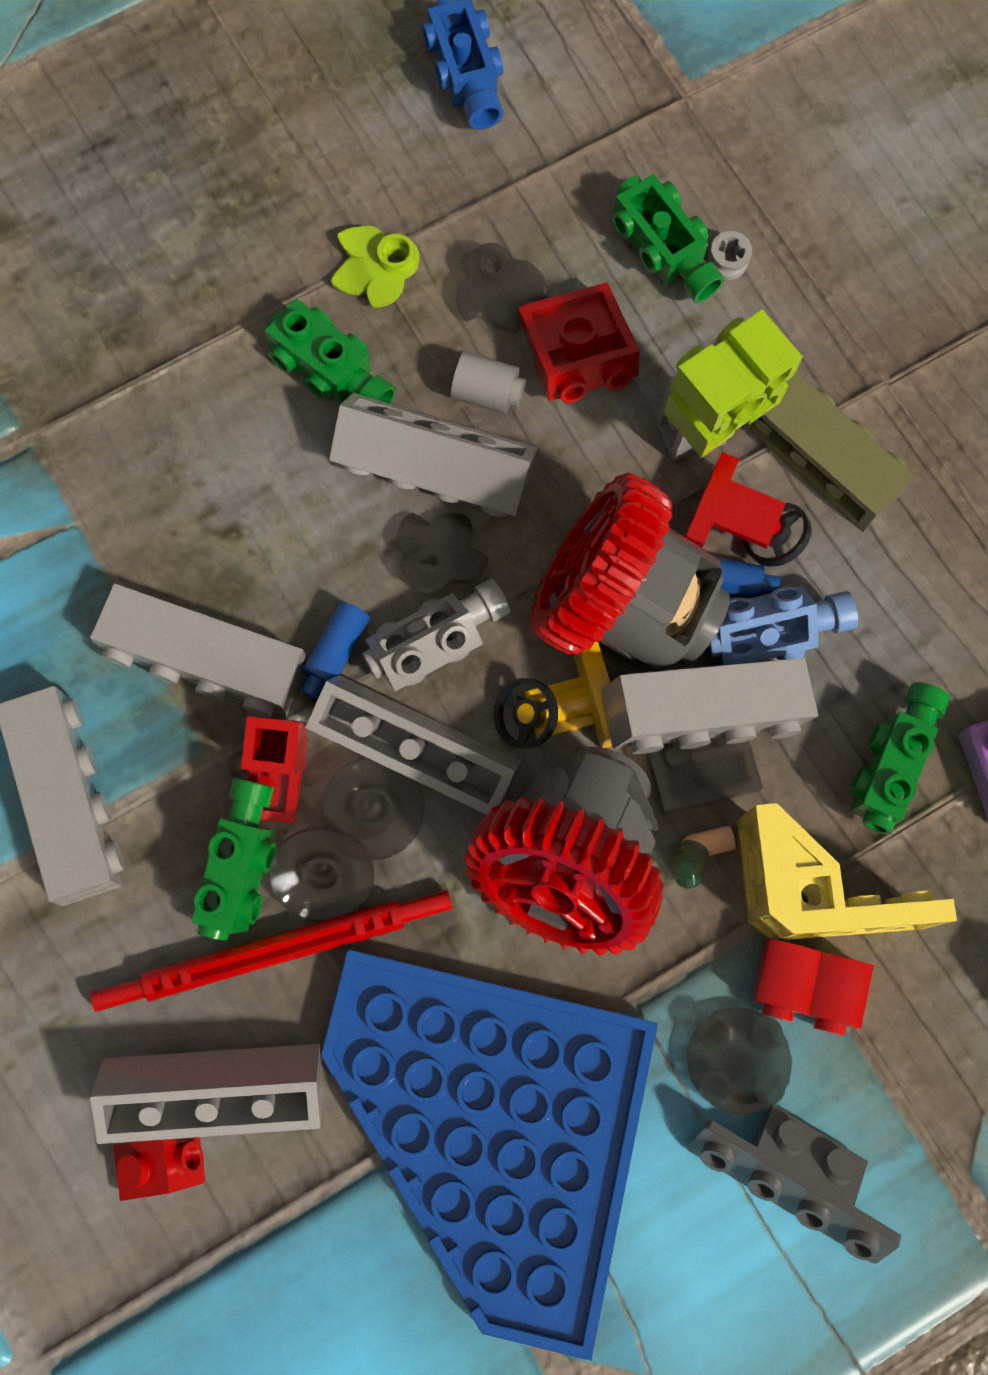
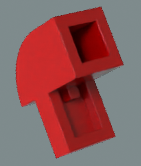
[241,716,308,824]

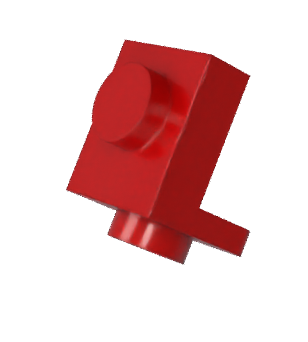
[113,1137,205,1201]

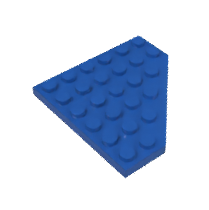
[321,950,658,1361]

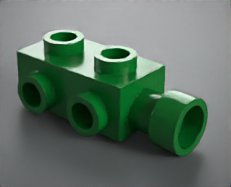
[612,173,725,303]
[264,299,396,404]
[849,682,951,835]
[191,777,276,940]

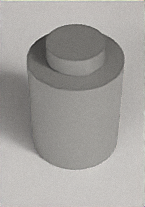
[451,351,526,414]

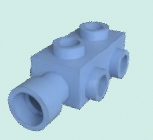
[705,586,858,666]

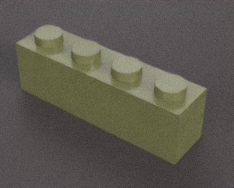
[744,368,915,532]

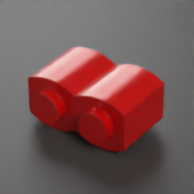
[750,938,874,1037]

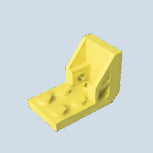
[736,803,957,941]

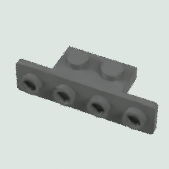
[687,1104,902,1264]

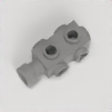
[362,578,510,692]

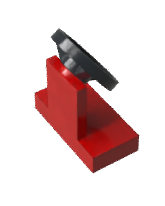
[685,452,812,567]

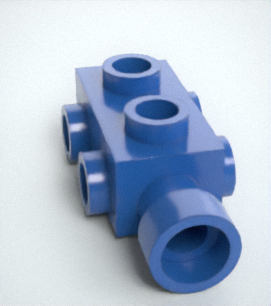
[422,0,504,130]

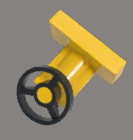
[494,642,612,749]

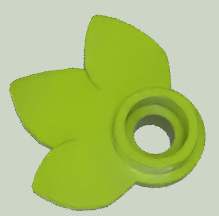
[331,226,420,309]

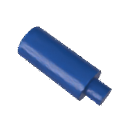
[718,558,781,599]
[300,601,371,700]

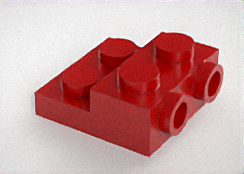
[518,282,640,403]

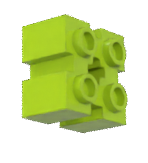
[664,309,803,458]

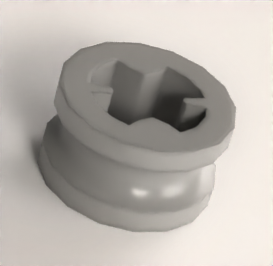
[708,231,752,280]

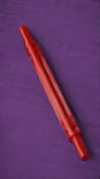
[90,889,453,1012]

